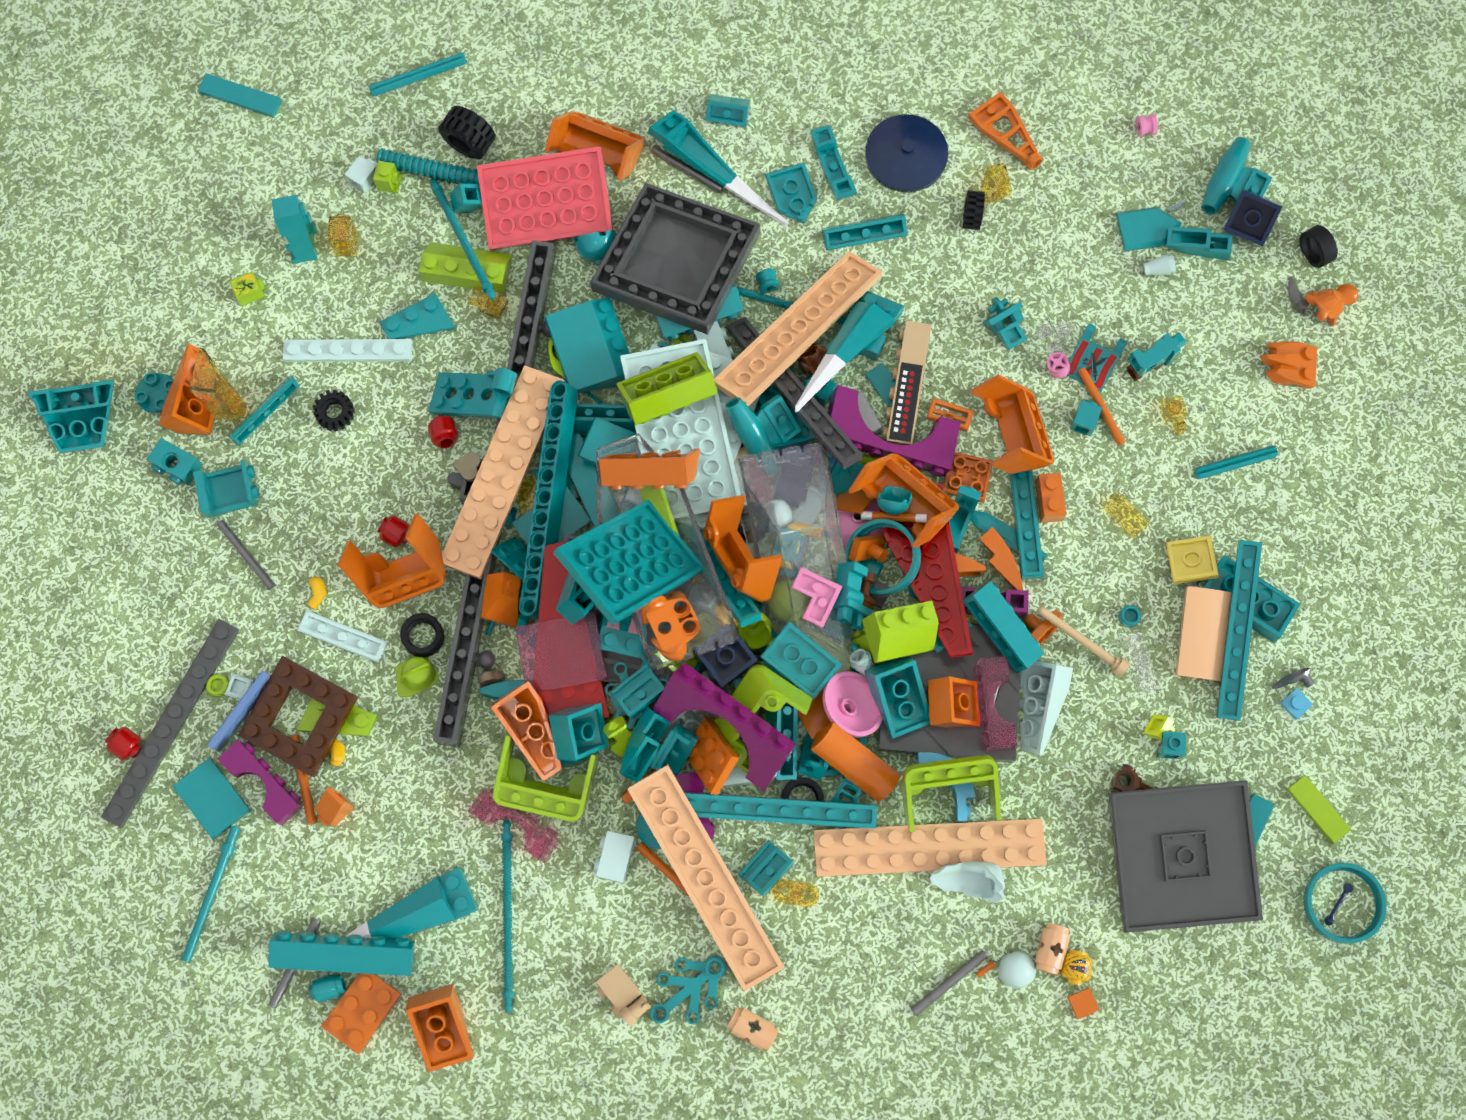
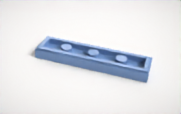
[207,671,271,752]

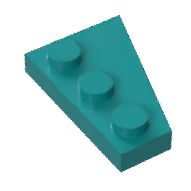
[379,293,456,339]

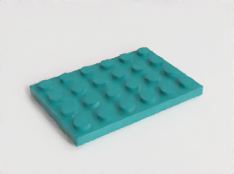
[553,500,705,626]

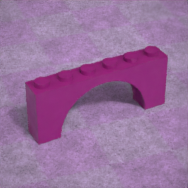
[828,385,961,477]
[653,662,796,791]

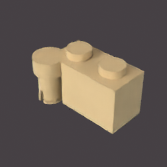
[596,964,652,1027]

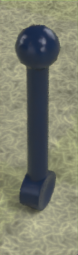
[1324,883,1353,925]

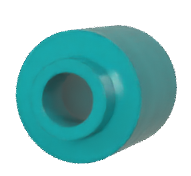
[309,973,346,1003]

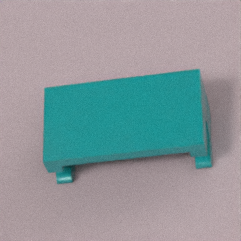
[650,724,699,775]
[797,733,828,780]

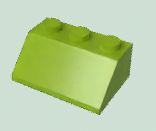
[862,601,939,663]

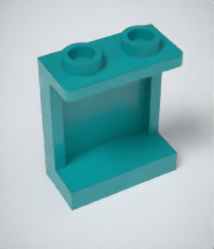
[193,460,260,518]

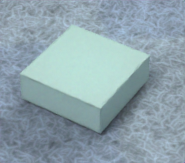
[224,673,254,700]

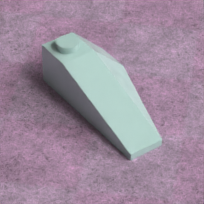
[1019,661,1073,755]

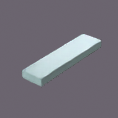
[297,610,388,663]

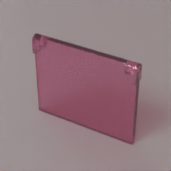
[515,612,607,692]

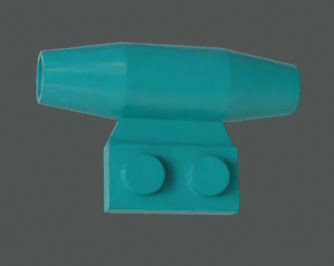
[1201,137,1273,215]
[725,394,802,477]

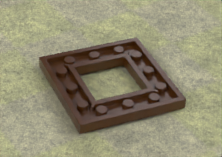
[238,656,359,777]

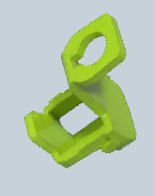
[603,715,635,757]

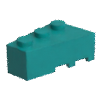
[271,195,317,264]
[556,572,595,625]

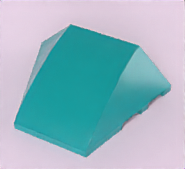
[27,379,115,453]

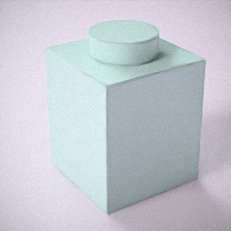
[344,156,377,193]

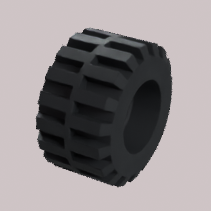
[438,105,496,160]

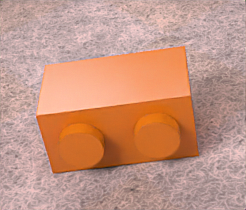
[1035,472,1067,523]

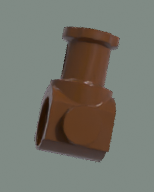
[796,343,828,376]
[1110,764,1158,792]

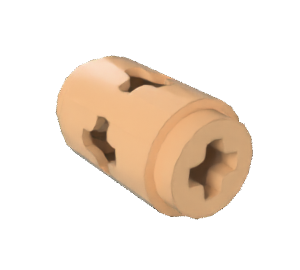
[1034,923,1070,975]
[726,1007,779,1051]

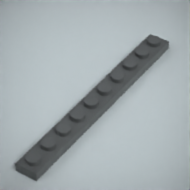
[727,317,862,470]
[101,619,239,828]

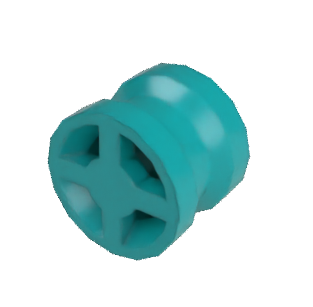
[755,268,780,294]

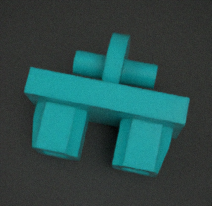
[982,297,1024,336]

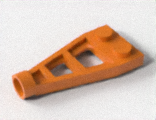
[968,92,1043,170]

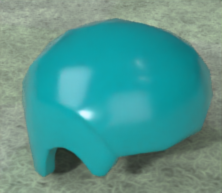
[877,486,912,515]

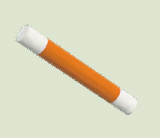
[861,511,928,523]

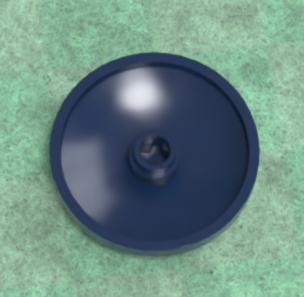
[865,114,948,192]

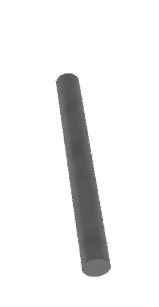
[651,146,724,194]
[217,520,276,590]
[268,918,321,1008]
[910,950,988,1016]

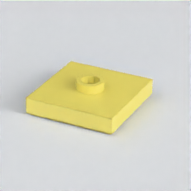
[1166,535,1219,585]

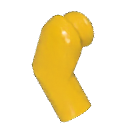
[330,739,345,767]

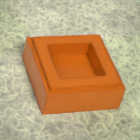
[1067,988,1099,1019]

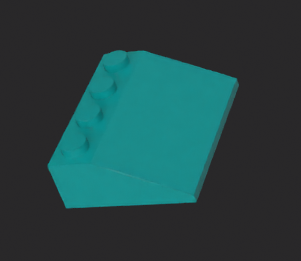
[544,298,630,393]

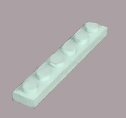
[283,339,412,362]

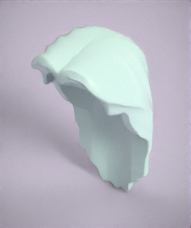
[929,861,1005,903]

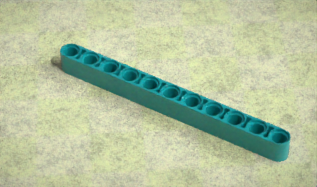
[519,380,578,620]

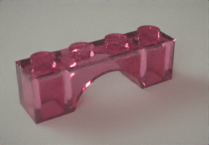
[974,656,1018,752]
[468,788,560,864]

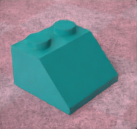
[549,703,609,761]

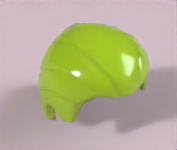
[737,612,774,649]

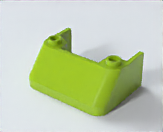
[714,664,813,773]
[493,734,600,822]
[901,755,1001,832]

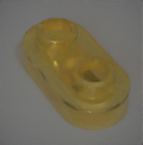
[773,879,819,908]

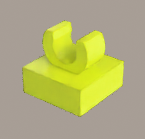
[1143,714,1175,741]

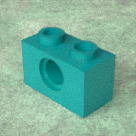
[146,438,203,486]

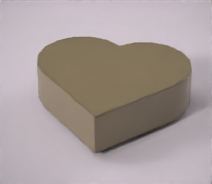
[453,452,481,482]
[478,670,506,688]

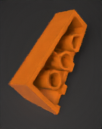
[599,448,700,489]

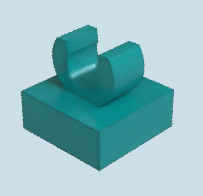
[997,321,1027,351]

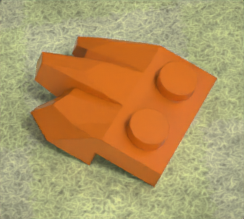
[1260,341,1317,389]

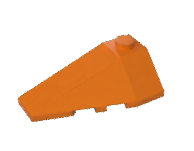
[159,344,215,435]

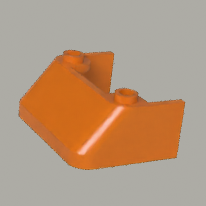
[544,111,646,181]
[970,374,1054,474]
[848,453,959,548]
[703,495,782,602]
[337,513,446,608]

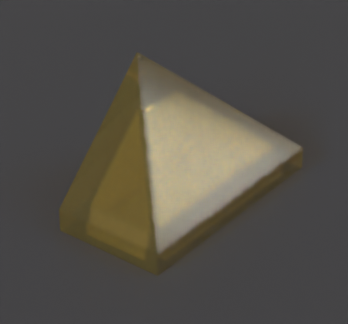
[980,163,1012,204]

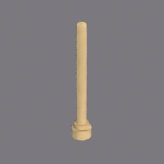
[1037,606,1130,677]

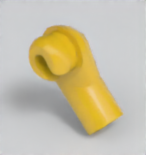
[307,577,327,610]

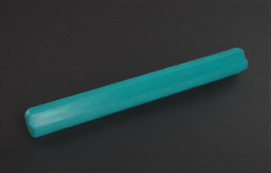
[369,52,467,97]

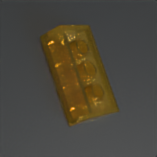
[189,348,246,422]

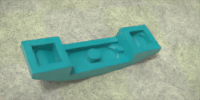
[810,125,857,201]

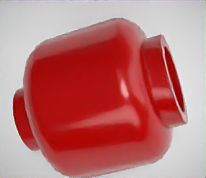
[428,416,458,448]
[377,515,410,548]
[105,726,141,760]

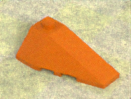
[491,681,562,782]

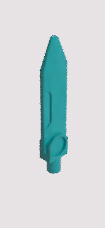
[971,510,1047,561]

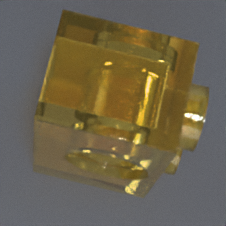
[328,214,359,257]

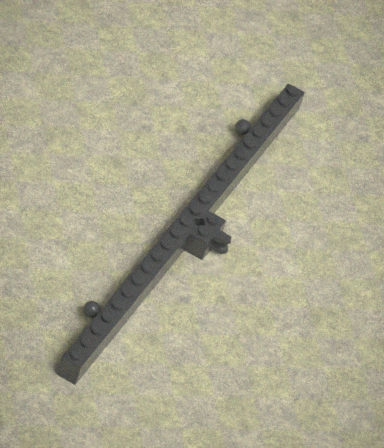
[433,240,556,748]

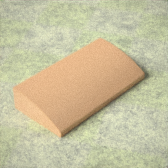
[1175,586,1231,681]

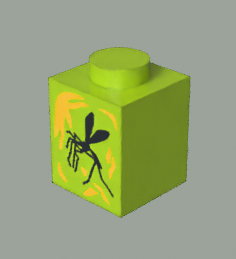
[229,271,266,306]

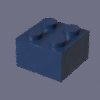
[1223,188,1283,246]
[693,624,758,689]

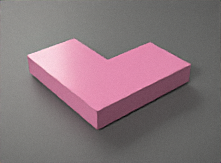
[791,567,842,628]

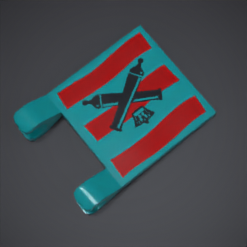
[1067,323,1127,392]

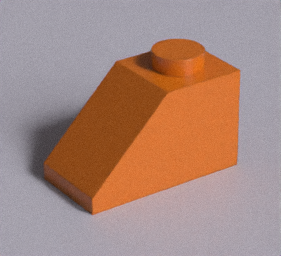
[314,787,354,827]

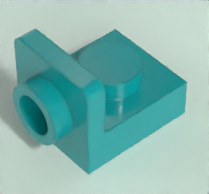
[1157,731,1186,759]

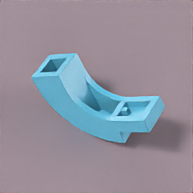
[916,752,975,823]

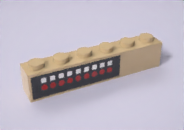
[882,320,932,445]

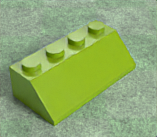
[418,242,513,293]
[616,352,717,425]

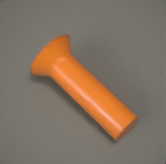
[975,959,997,978]

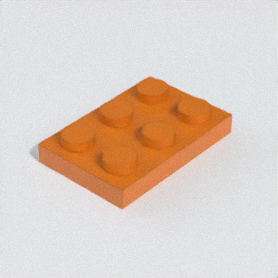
[688,717,739,795]
[321,973,402,1054]

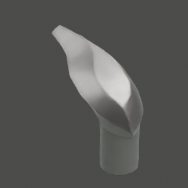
[1288,277,1309,314]
[1272,668,1315,690]

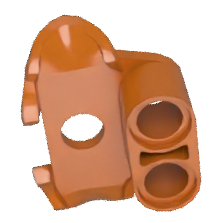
[641,591,700,661]

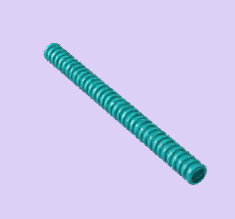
[376,148,480,187]

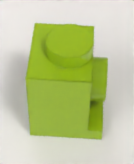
[373,161,403,194]

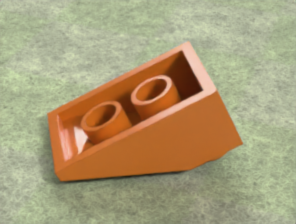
[405,984,474,1072]

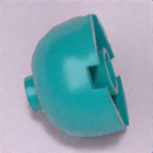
[574,230,616,265]

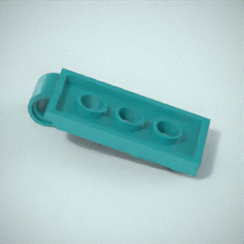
[428,368,517,419]

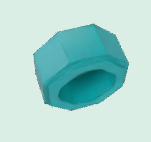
[1118,605,1141,628]

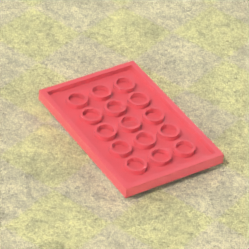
[477,146,613,250]

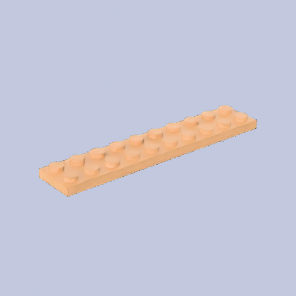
[714,251,882,406]
[442,365,565,579]
[627,764,785,992]
[814,819,1047,877]

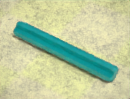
[1194,445,1278,479]

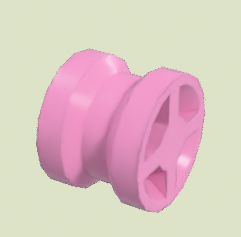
[1135,114,1158,137]
[1047,352,1070,378]

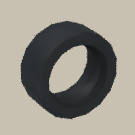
[1299,225,1338,268]
[400,613,445,658]
[781,777,824,801]

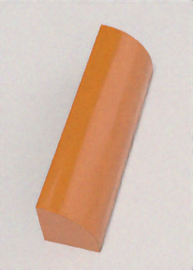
[811,722,901,802]

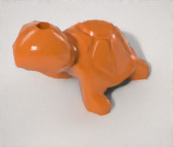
[1305,284,1359,326]

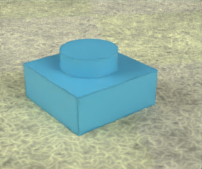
[1279,688,1313,720]

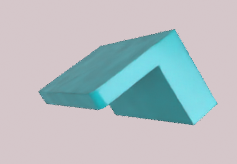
[705,94,751,127]

